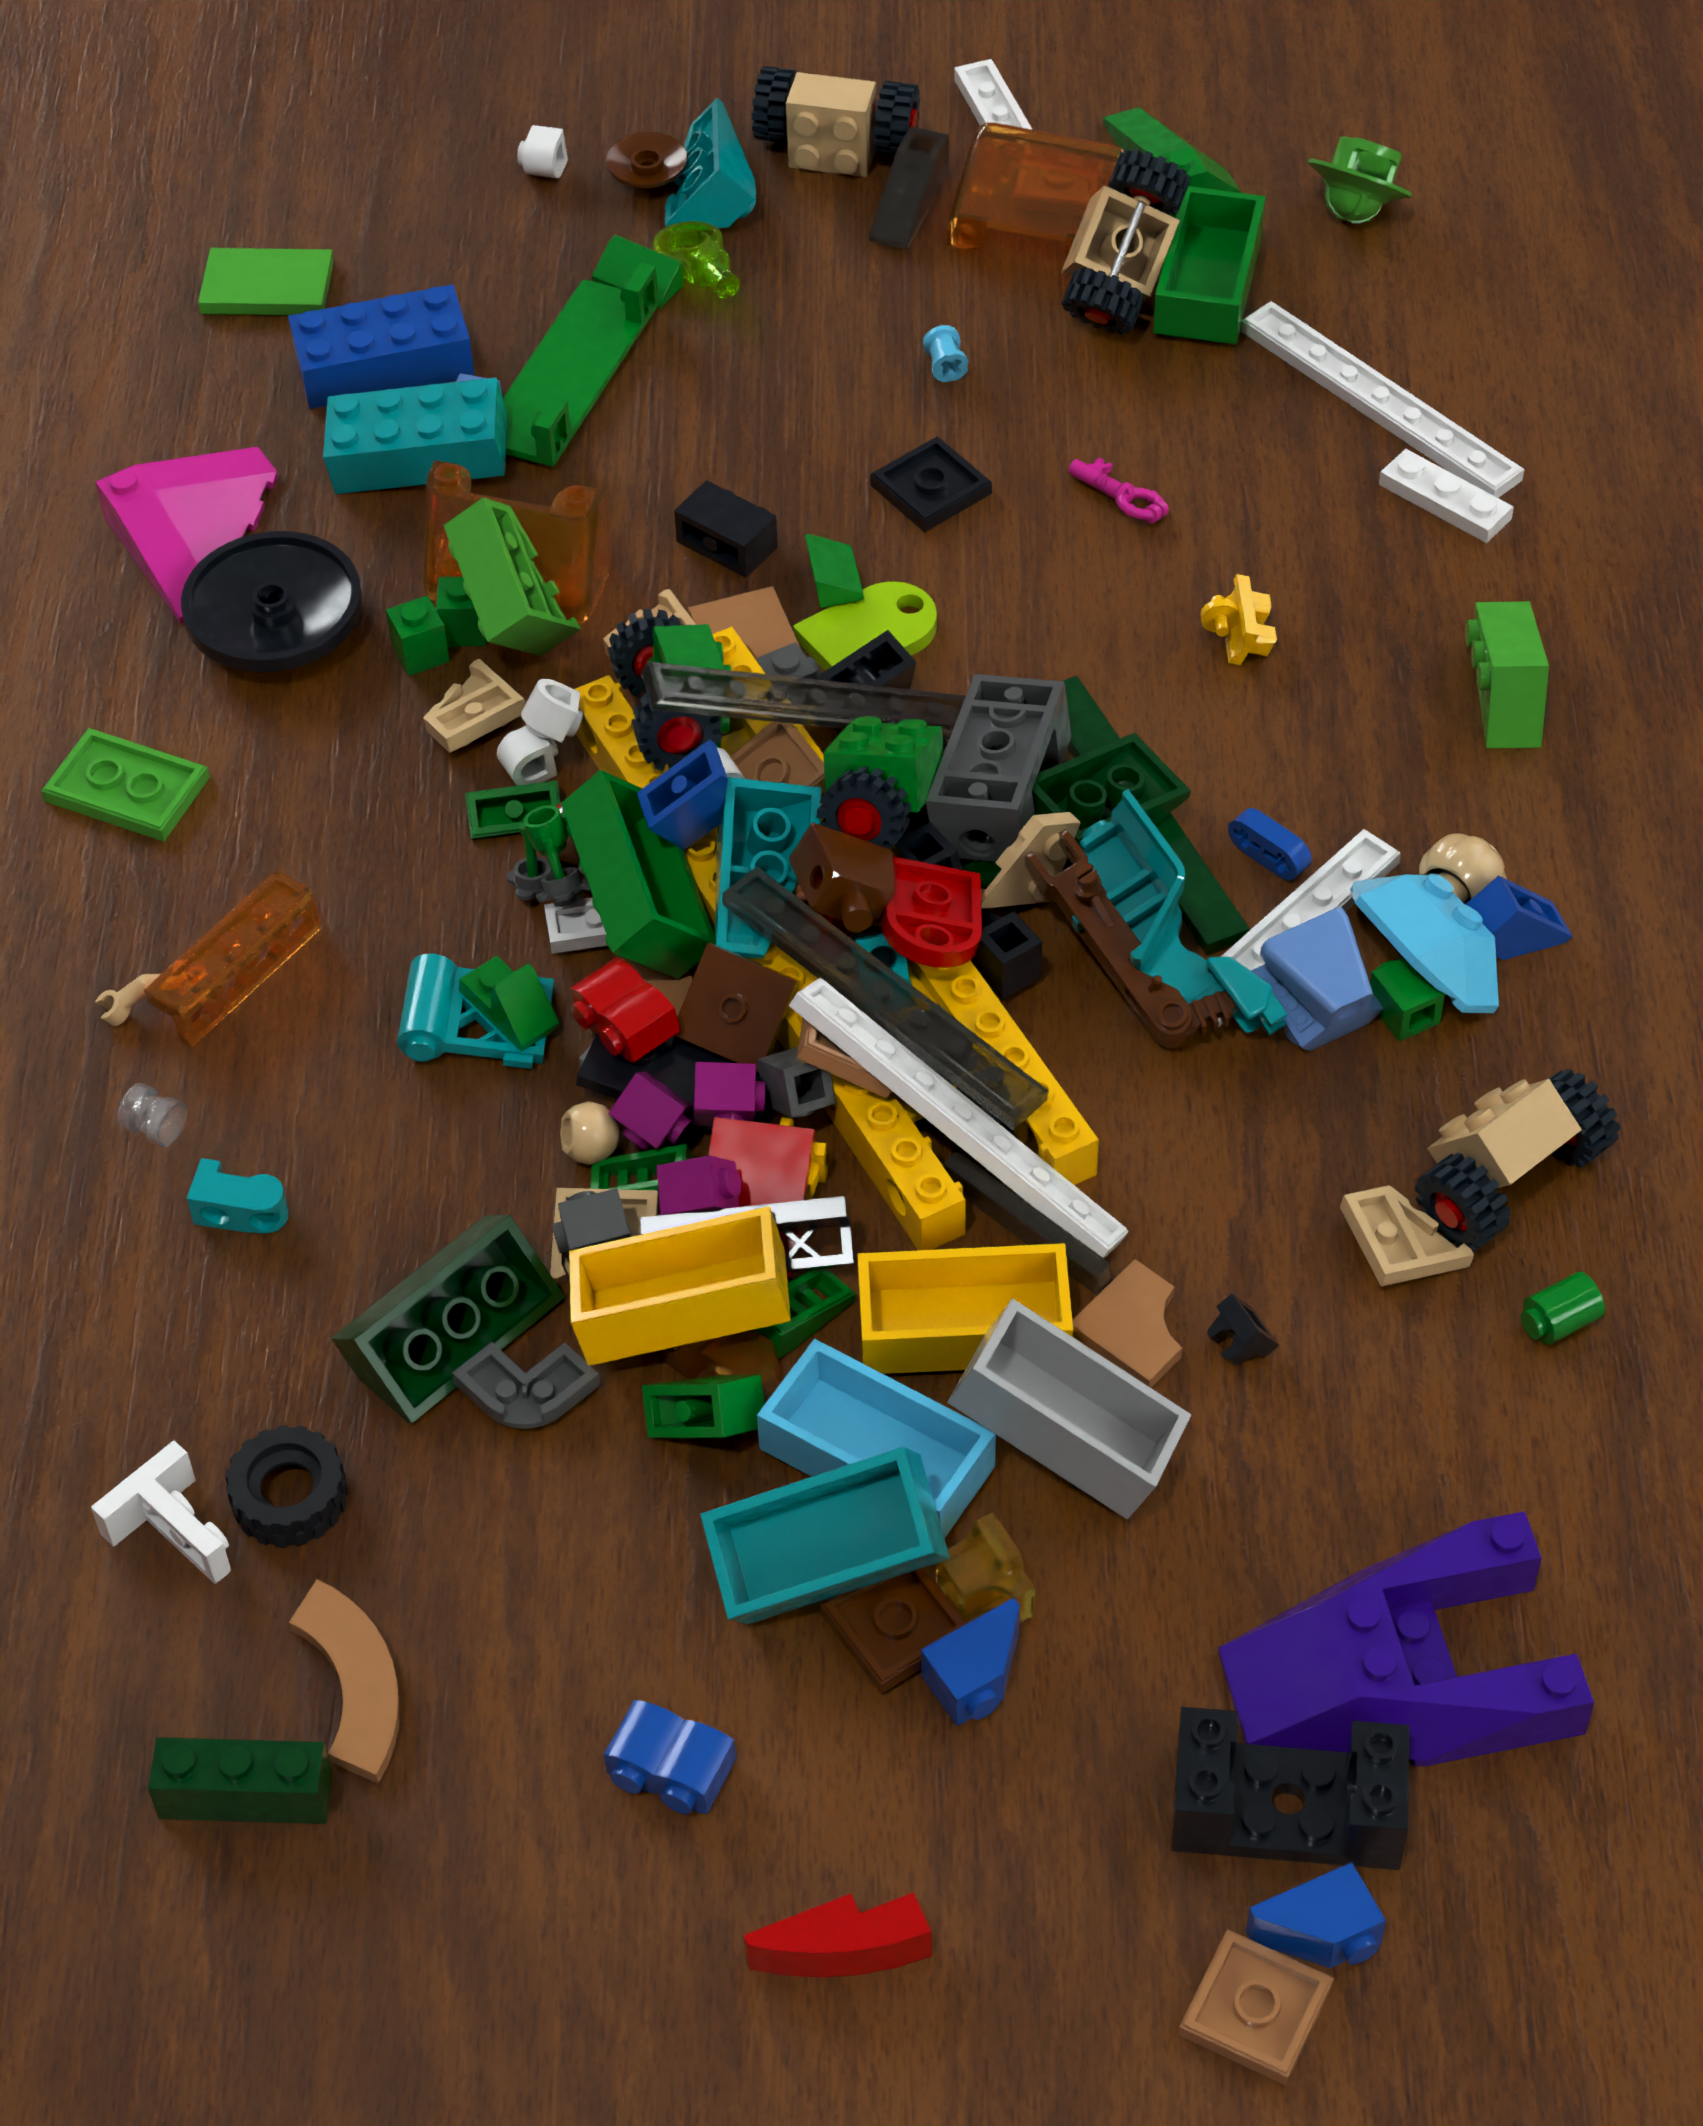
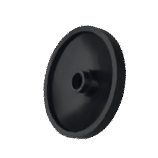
[181,531,363,672]

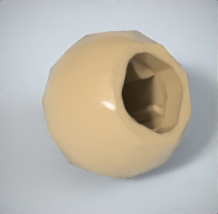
[560,1101,620,1165]

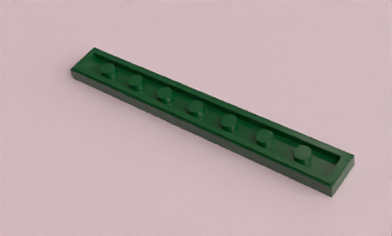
[1063,676,1250,955]

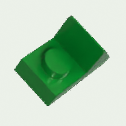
[459,956,559,1052]

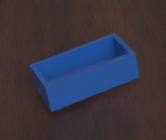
[288,284,475,409]

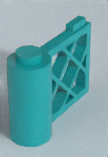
[397,954,554,1069]

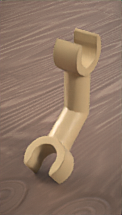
[95,965,207,1026]

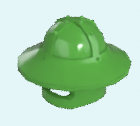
[1307,136,1413,224]

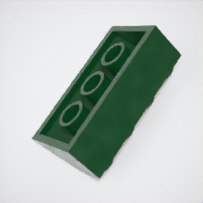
[331,1215,565,1423]

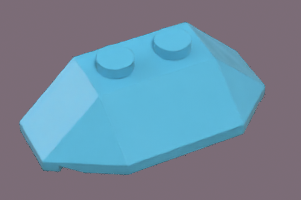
[1350,874,1499,1013]

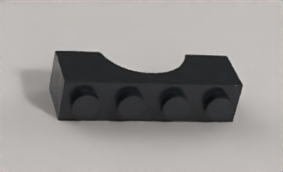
[891,822,1043,1000]

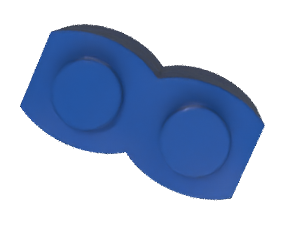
[604,1700,737,1814]

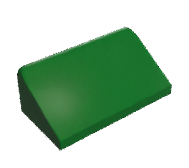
[592,235,683,309]
[805,534,864,608]
[465,781,560,840]

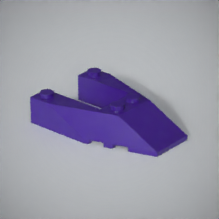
[1218,1511,1594,1767]

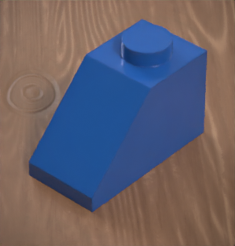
[637,739,728,850]
[1465,875,1573,960]
[921,1597,1020,1726]
[1246,1862,1386,1968]

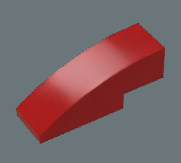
[743,1892,932,1978]

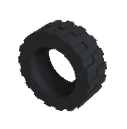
[225,1425,348,1548]

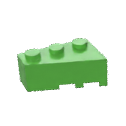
[443,497,581,656]
[1465,601,1549,748]

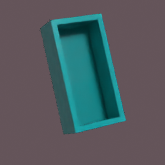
[323,377,507,494]
[700,1446,950,1624]

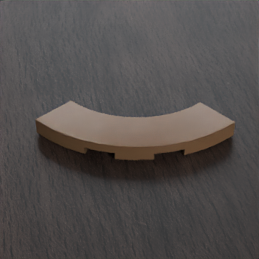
[289,1579,400,1784]

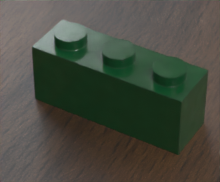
[148,1737,333,1824]

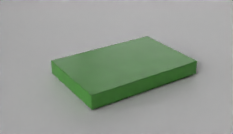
[198,248,334,315]
[41,728,210,842]

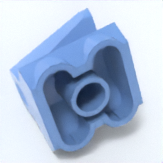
[1251,907,1384,1051]

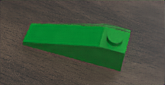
[1103,107,1242,218]

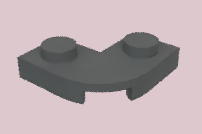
[452,1342,601,1429]

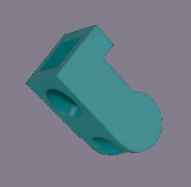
[186,1158,289,1234]

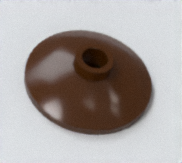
[606,132,687,188]

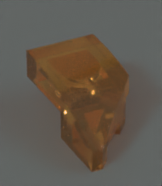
[700,1330,783,1404]

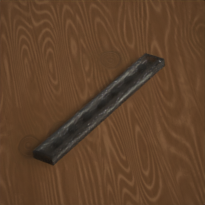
[641,662,966,739]
[722,866,1048,1130]

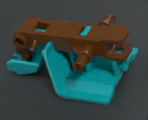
[1025,789,1287,1048]

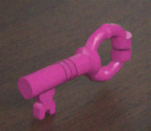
[1068,458,1169,523]

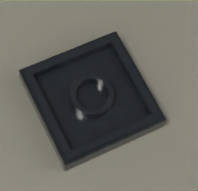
[870,436,992,533]

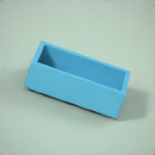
[757,1339,996,1539]

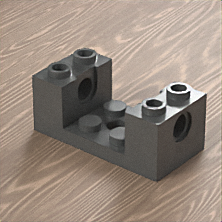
[926,674,1072,862]

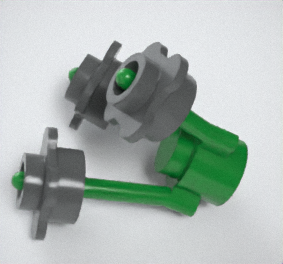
[507,805,591,907]

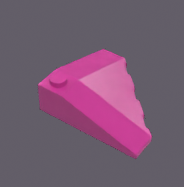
[95,447,279,624]

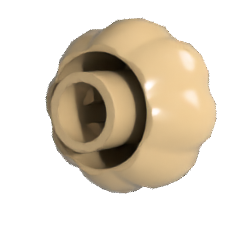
[1419,833,1507,903]

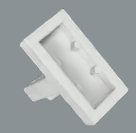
[91,1440,231,1584]

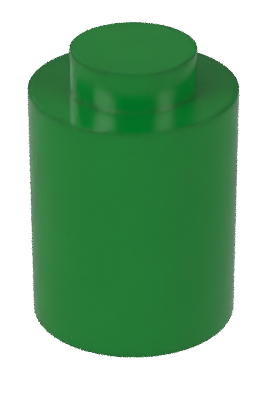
[1520,1271,1605,1345]

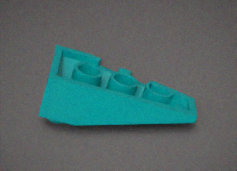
[665,98,756,230]
[715,777,821,959]

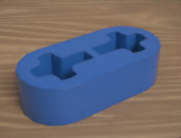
[1228,808,1312,881]

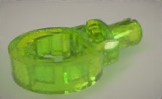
[653,221,740,299]

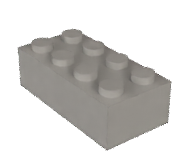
[947,1298,1192,1520]

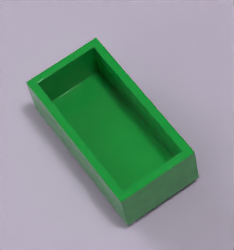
[1153,186,1266,344]
[561,770,715,979]

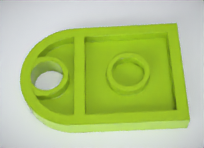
[793,581,937,671]

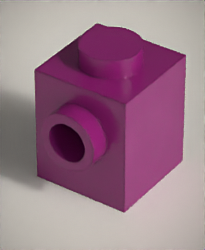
[693,1062,765,1127]
[608,1071,693,1150]
[656,1155,741,1215]

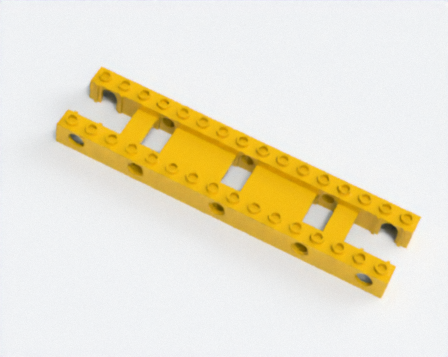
[575,626,1099,1250]

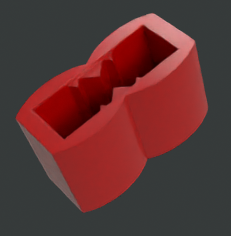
[570,957,680,1062]

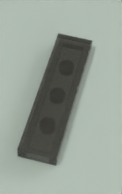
[944,1152,1113,1295]

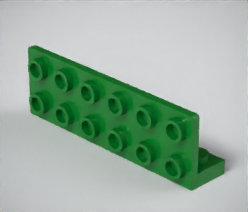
[503,262,659,467]

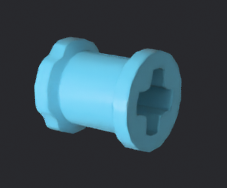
[922,325,969,382]

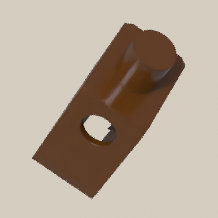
[789,822,895,932]

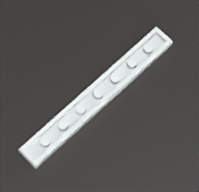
[1241,301,1524,498]
[789,978,1129,1262]

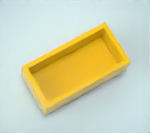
[569,1206,791,1366]
[857,1243,1073,1374]

